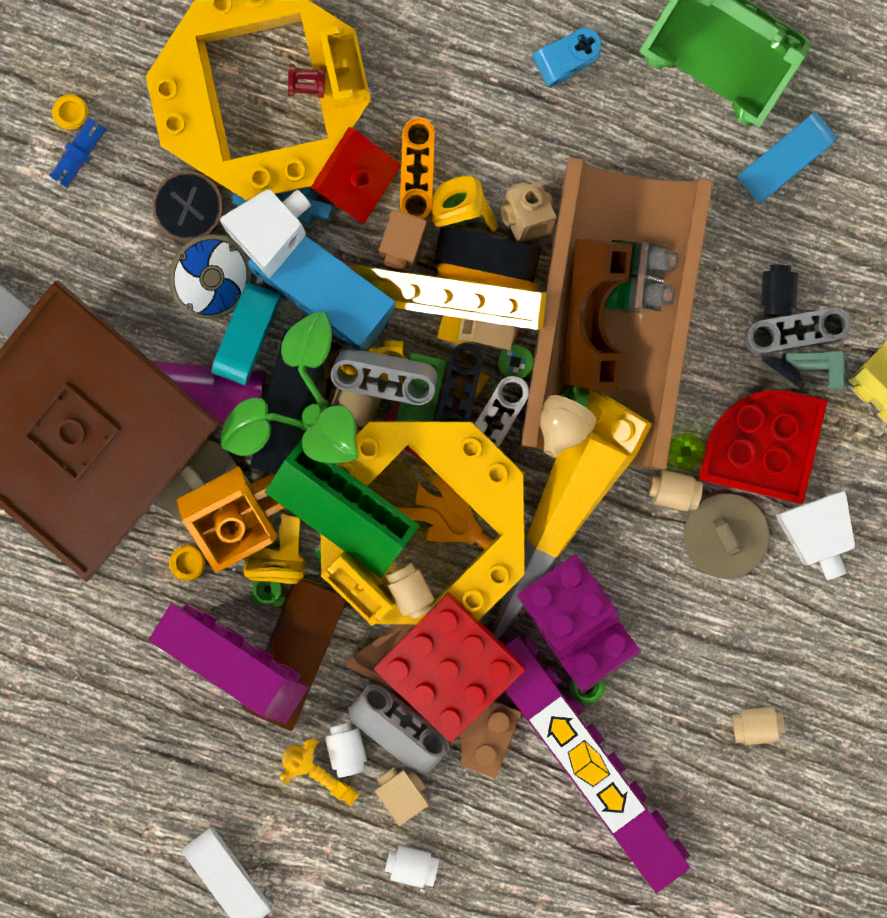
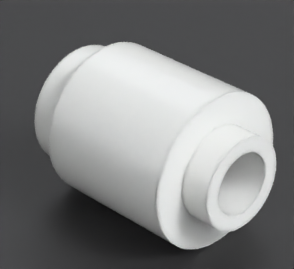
[324,722,367,778]
[385,845,439,888]

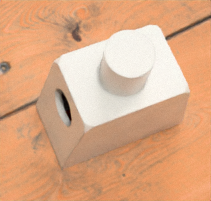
[220,189,311,278]
[776,491,855,580]

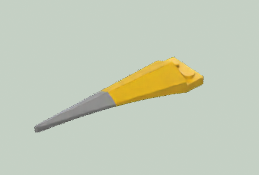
[491,389,653,640]

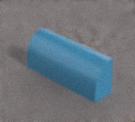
[248,236,395,351]

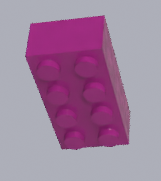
[148,603,309,724]

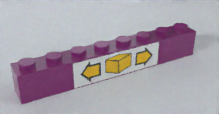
[504,635,691,894]

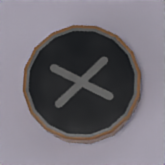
[152,171,223,242]

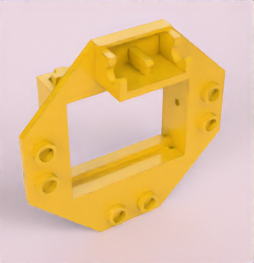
[145,0,371,201]
[320,421,525,626]

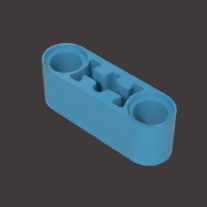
[737,111,839,204]

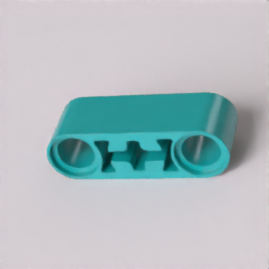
[211,282,281,385]

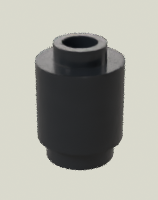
[761,264,798,317]

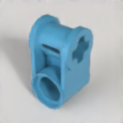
[531,28,601,88]

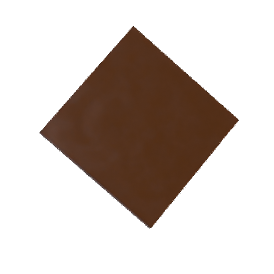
[0,280,221,582]

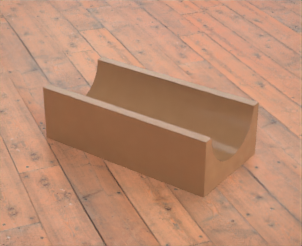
[519,157,713,471]

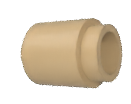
[648,470,703,511]
[386,562,434,619]
[732,706,785,746]

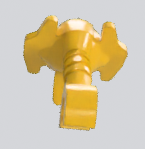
[279,738,359,806]

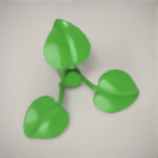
[221,311,359,463]

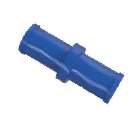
[49,117,107,188]

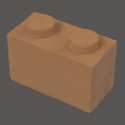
[379,210,427,272]

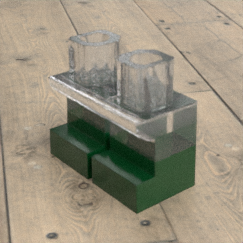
[605,240,679,313]

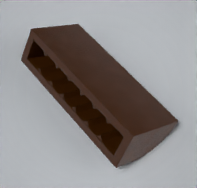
[241,578,347,731]

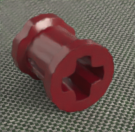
[288,64,326,98]

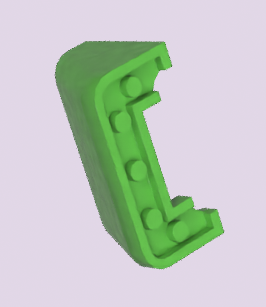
[639,0,812,128]

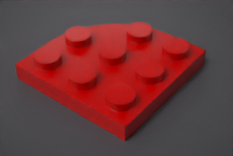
[697,390,828,505]

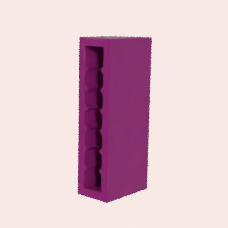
[152,361,266,424]

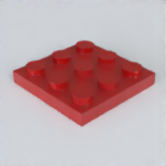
[373,592,527,743]

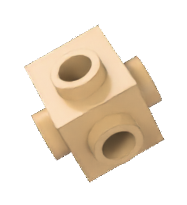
[500,181,557,243]

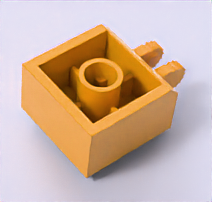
[176,466,285,573]

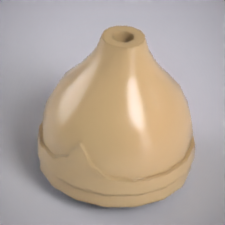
[540,395,597,457]

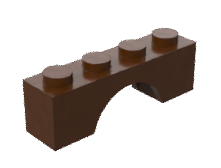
[562,239,632,390]

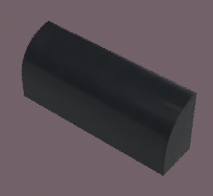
[249,329,342,475]

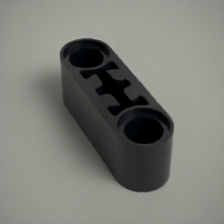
[433,227,541,283]
[436,343,483,421]

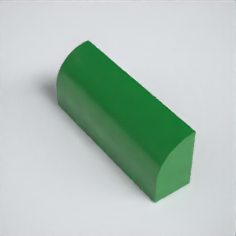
[265,440,420,578]

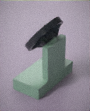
[761,351,848,392]

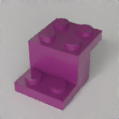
[517,554,641,694]

